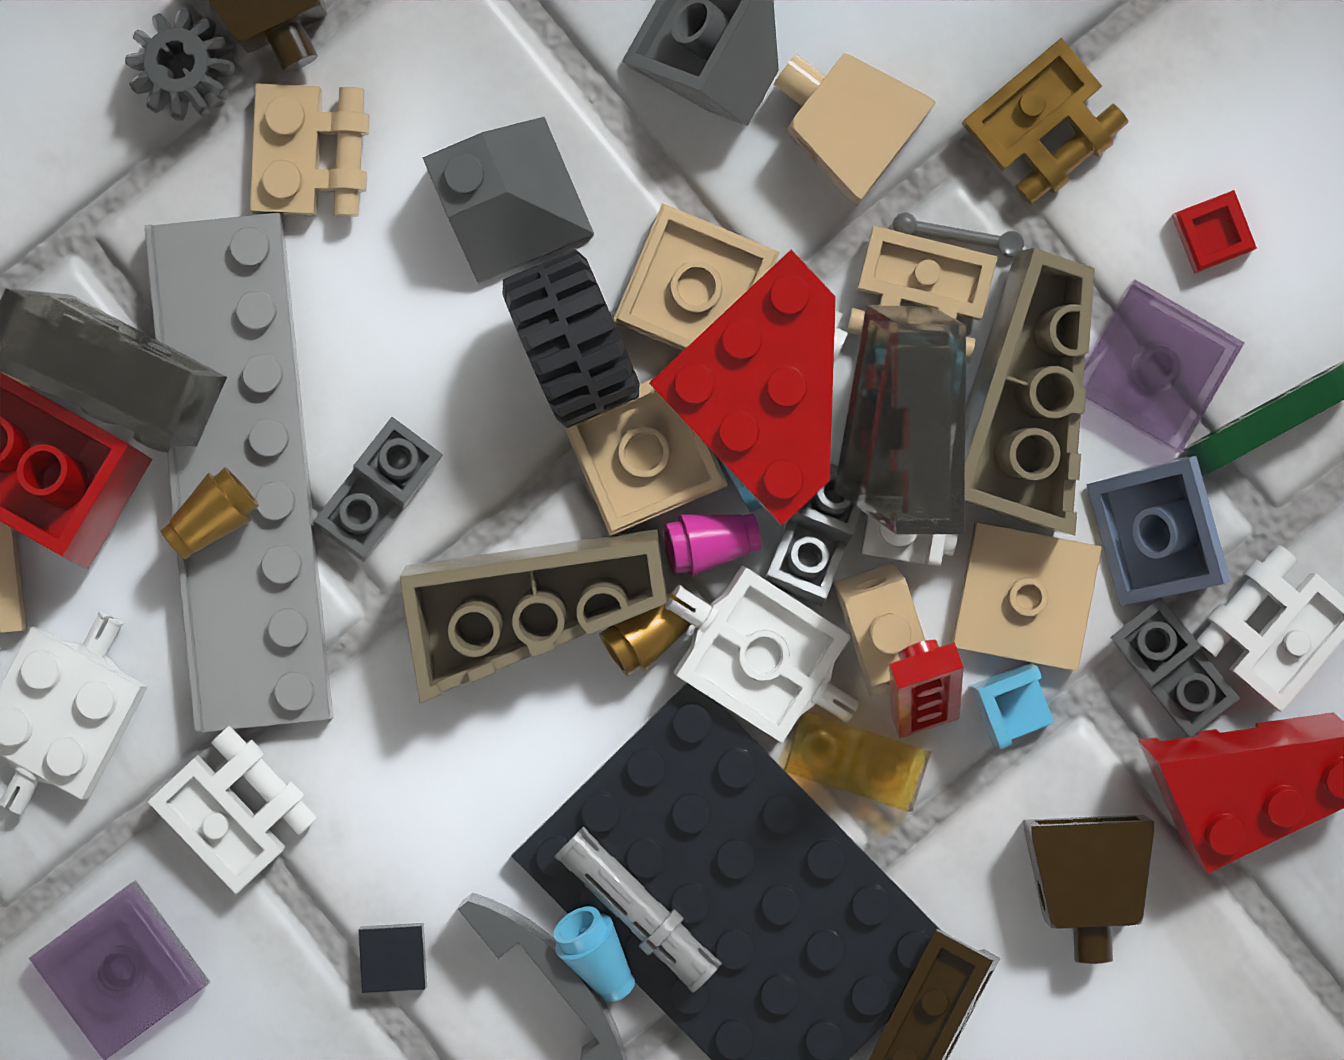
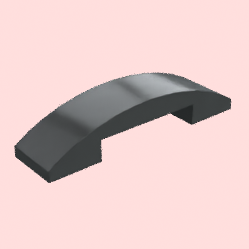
[458,893,627,1060]

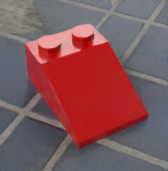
[0,372,153,569]

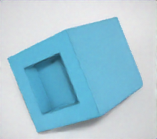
[970,662,1054,749]

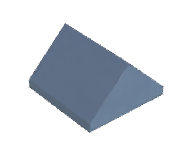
[1086,456,1231,606]

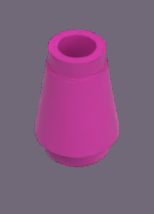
[664,513,761,577]

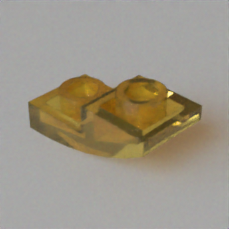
[784,711,932,812]

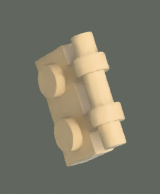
[250,84,370,217]
[846,226,998,363]

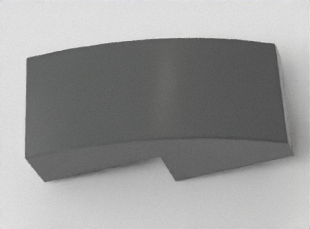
[313,417,443,563]
[765,463,873,607]
[1110,598,1240,737]

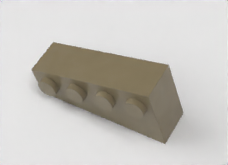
[938,248,1095,536]
[400,529,667,703]

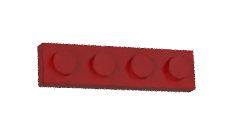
[889,640,964,739]

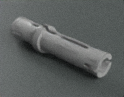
[554,826,722,993]

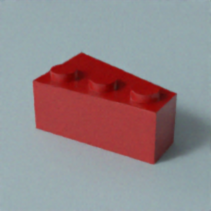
[1138,712,1344,874]

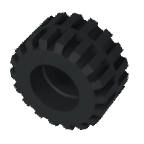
[502,249,640,428]

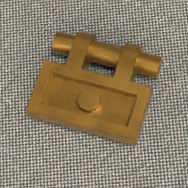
[961,37,1129,205]

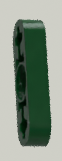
[1183,361,1344,476]

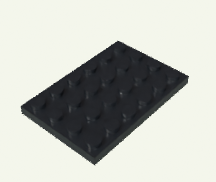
[511,682,942,1060]

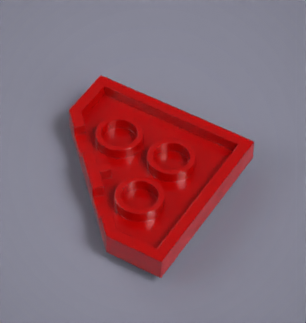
[649,249,836,525]

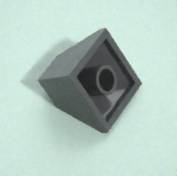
[622,0,779,126]
[422,116,594,284]

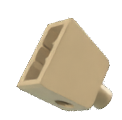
[773,53,936,206]
[833,562,926,696]

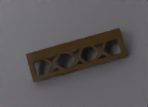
[869,929,1001,1060]

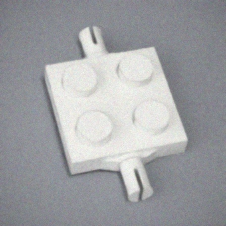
[665,565,860,743]
[0,611,148,815]

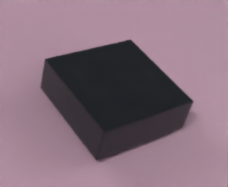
[358,923,427,993]

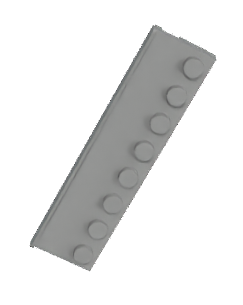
[145,213,333,733]

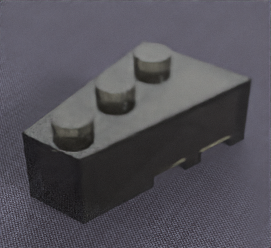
[0,288,227,453]
[834,305,966,535]

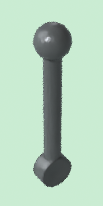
[893,212,1024,257]

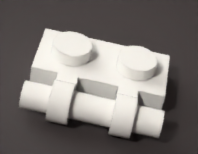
[1197,545,1344,712]
[148,725,317,894]

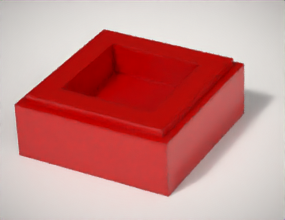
[1171,190,1257,274]

